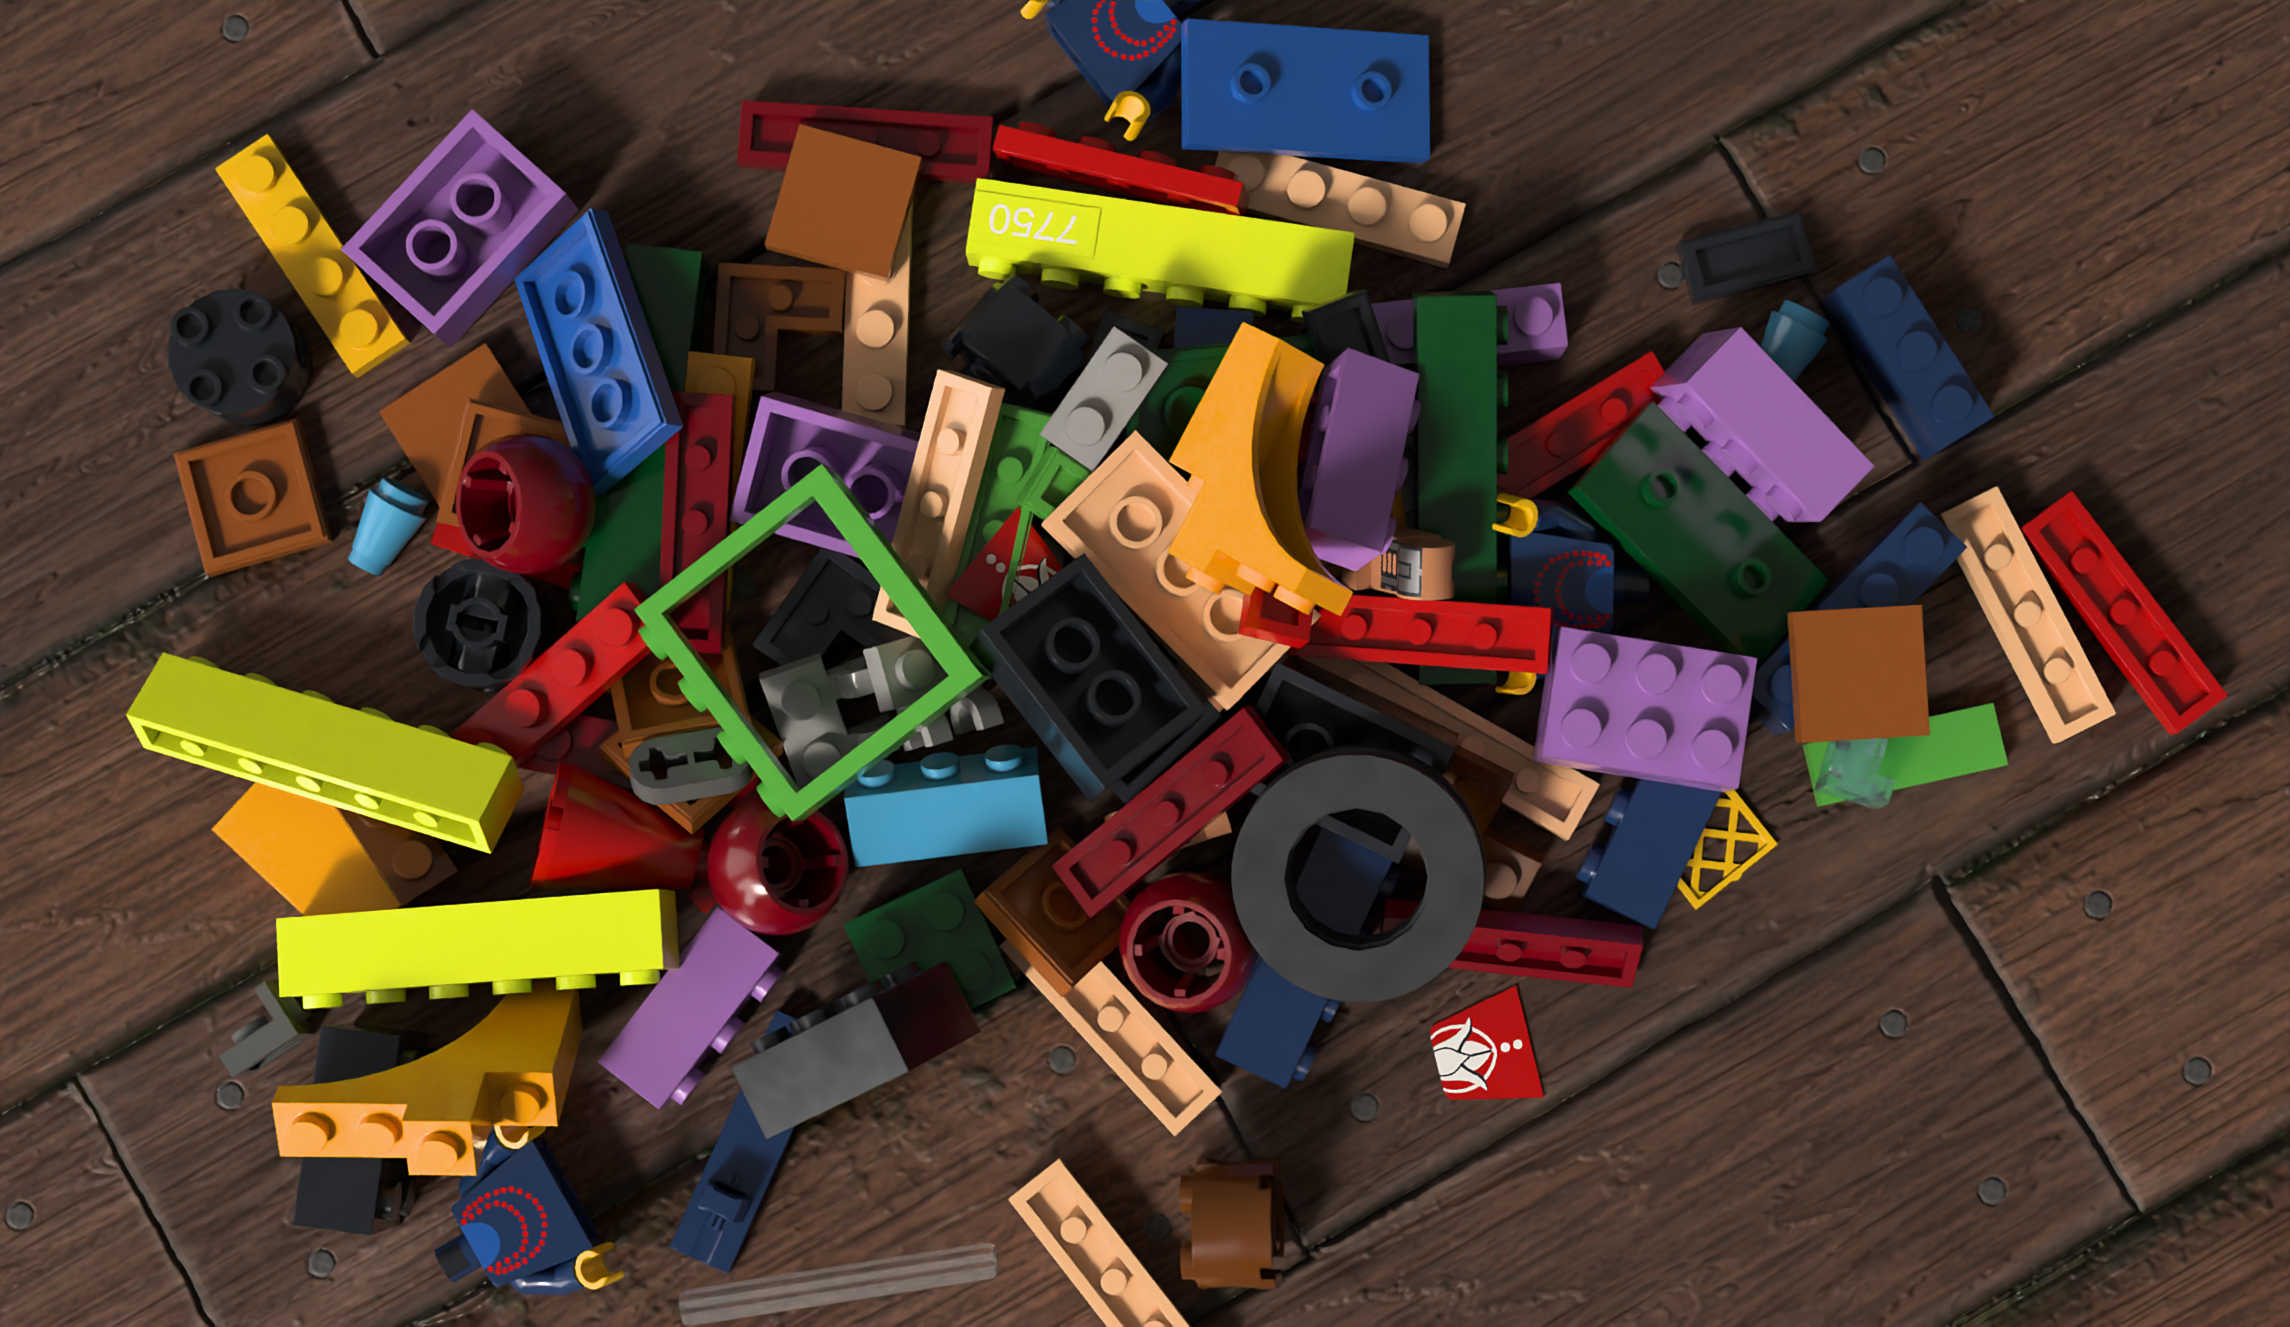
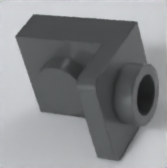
[219,980,315,1078]

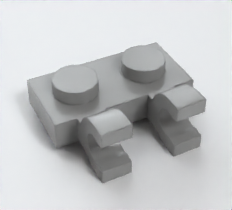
[863,635,1004,751]
[759,653,900,790]

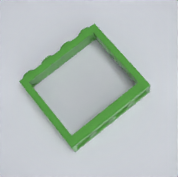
[634,464,991,822]

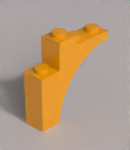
[1168,322,1353,616]
[272,979,583,1176]

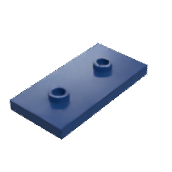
[1181,18,1430,164]
[514,208,684,495]

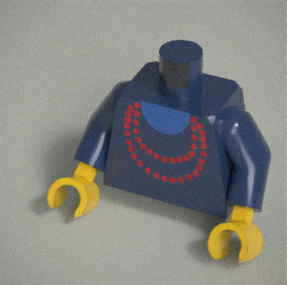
[1020,0,1201,141]
[1492,493,1650,695]
[434,1126,624,1296]

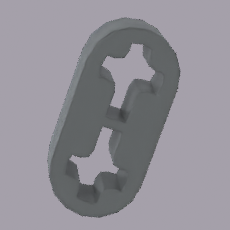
[629,727,753,805]

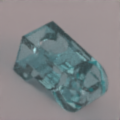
[1814,738,1895,809]

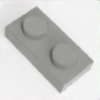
[1040,326,1168,472]

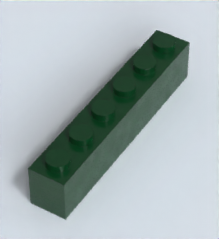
[569,243,711,622]
[1413,291,1508,685]

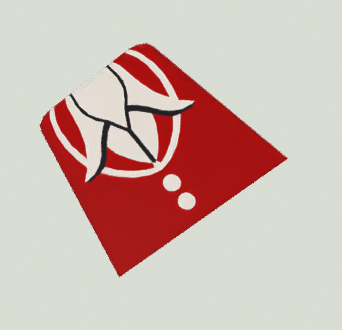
[945,507,1063,621]
[1430,985,1544,1100]

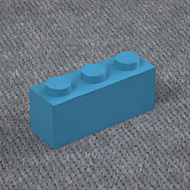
[844,745,1048,867]

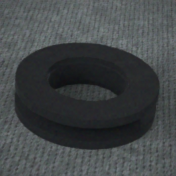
[1231,744,1486,1003]

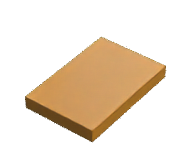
[211,782,402,916]

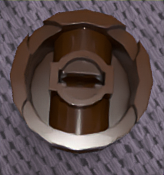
[1179,1157,1285,1289]

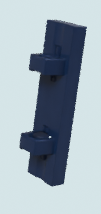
[669,1010,799,1274]

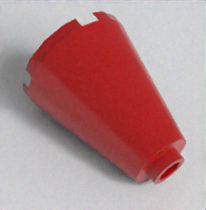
[529,762,711,890]

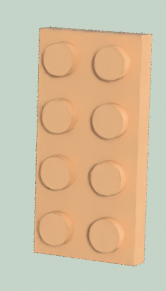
[1041,430,1321,710]

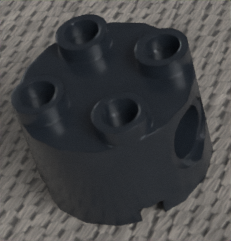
[941,275,1088,413]
[168,289,313,426]
[413,559,555,692]

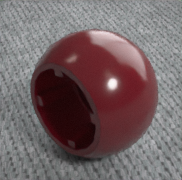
[456,433,596,575]
[707,797,849,936]
[1119,871,1259,1013]

